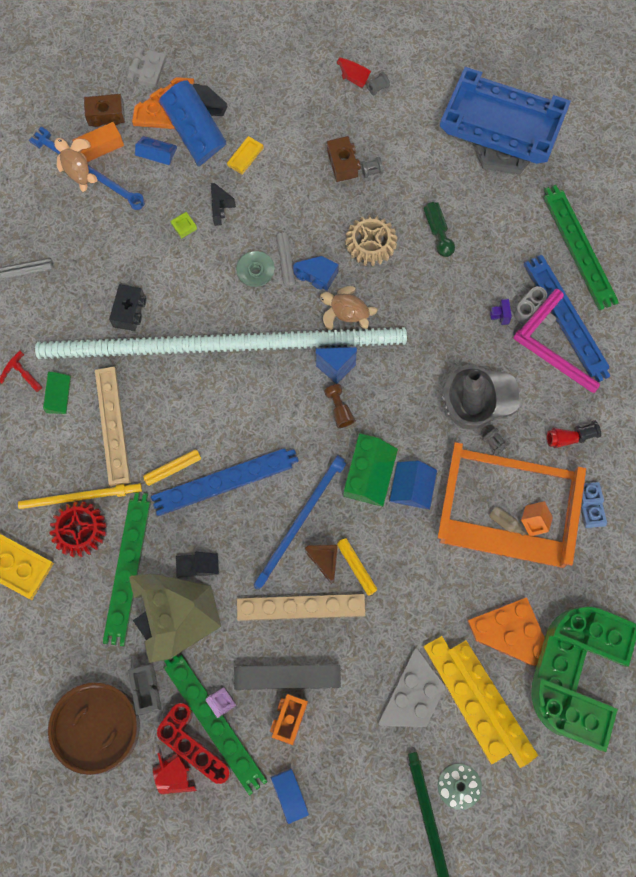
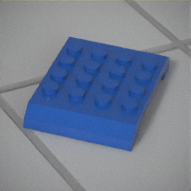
[440,67,571,164]

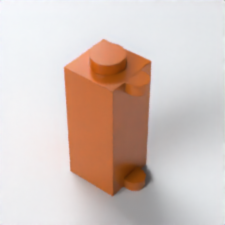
[72,122,124,162]

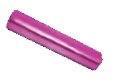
[519,289,564,339]

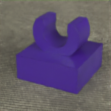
[490,299,512,325]

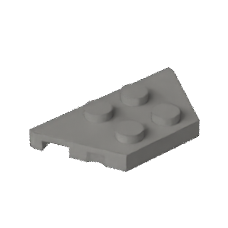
[378,649,445,727]

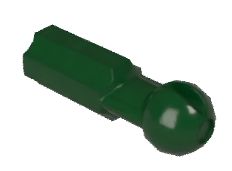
[423,202,455,257]

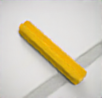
[143,450,201,486]
[337,538,377,596]

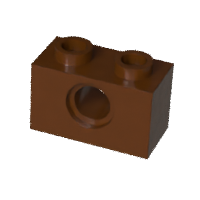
[84,94,125,127]
[327,136,361,182]

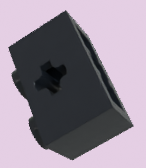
[109,284,147,331]

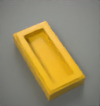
[227,136,264,175]

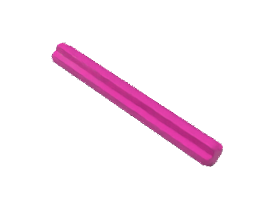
[513,329,600,393]

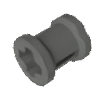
[366,72,390,96]
[361,157,384,178]
[483,428,510,455]

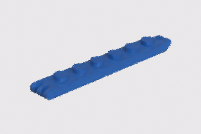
[524,255,610,382]
[151,449,299,516]

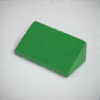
[43,372,71,414]

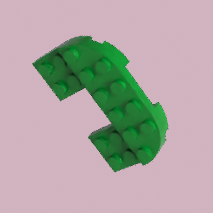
[531,607,636,752]

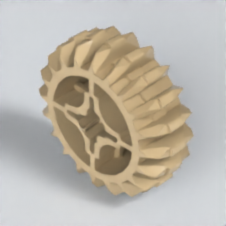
[345,215,397,266]

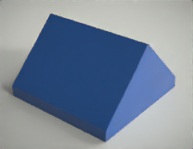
[316,347,357,384]
[389,461,437,510]

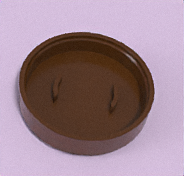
[48,683,140,775]

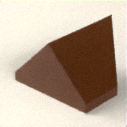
[305,545,338,584]

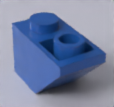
[293,256,339,291]

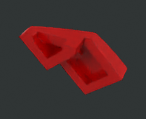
[337,57,371,88]

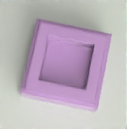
[206,687,236,718]

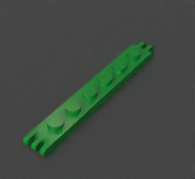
[544,185,619,311]
[103,492,151,647]
[163,655,268,796]

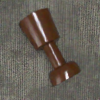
[324,384,356,428]

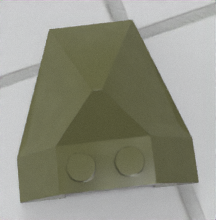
[129,573,221,663]

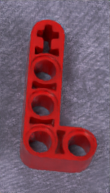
[157,703,231,784]

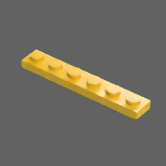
[423,636,510,765]
[448,640,538,768]

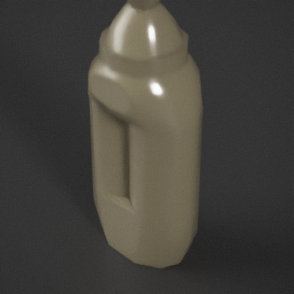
[489,507,526,535]

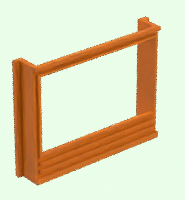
[437,442,586,568]

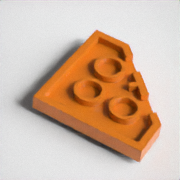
[132,77,195,129]
[467,597,545,666]

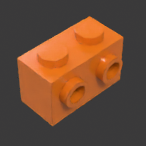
[270,694,308,746]

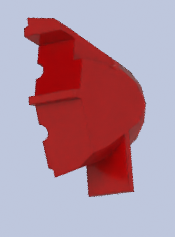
[153,753,197,795]

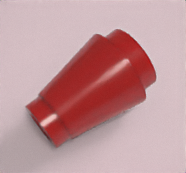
[546,428,579,448]

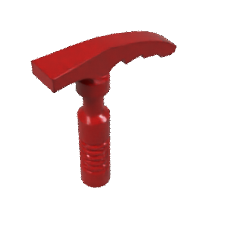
[0,350,42,392]

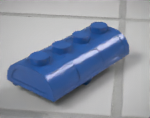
[159,80,226,166]

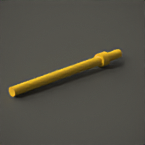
[18,483,142,509]

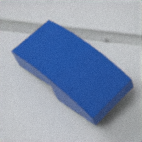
[270,768,309,824]

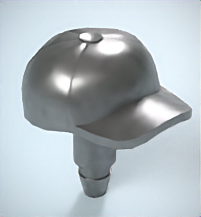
[441,366,520,430]

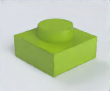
[170,212,197,239]

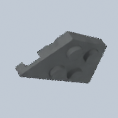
[472,142,530,175]

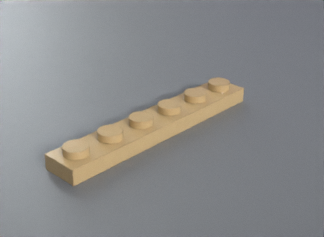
[95,367,131,487]
[237,594,365,621]

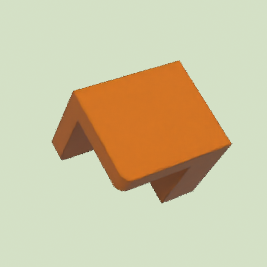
[521,501,553,536]

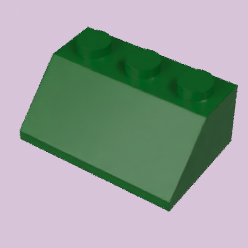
[343,433,398,507]

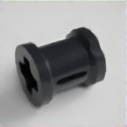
[575,420,601,443]

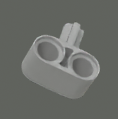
[514,286,556,327]

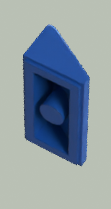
[135,136,177,165]

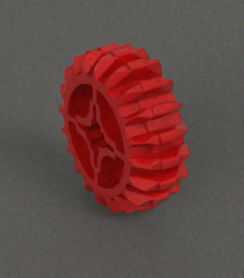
[49,501,107,558]

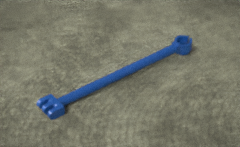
[29,127,145,210]
[254,455,347,590]

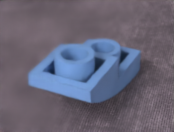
[581,482,607,528]

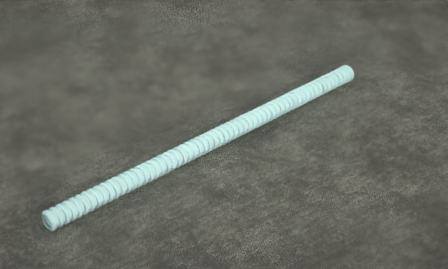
[35,327,407,359]

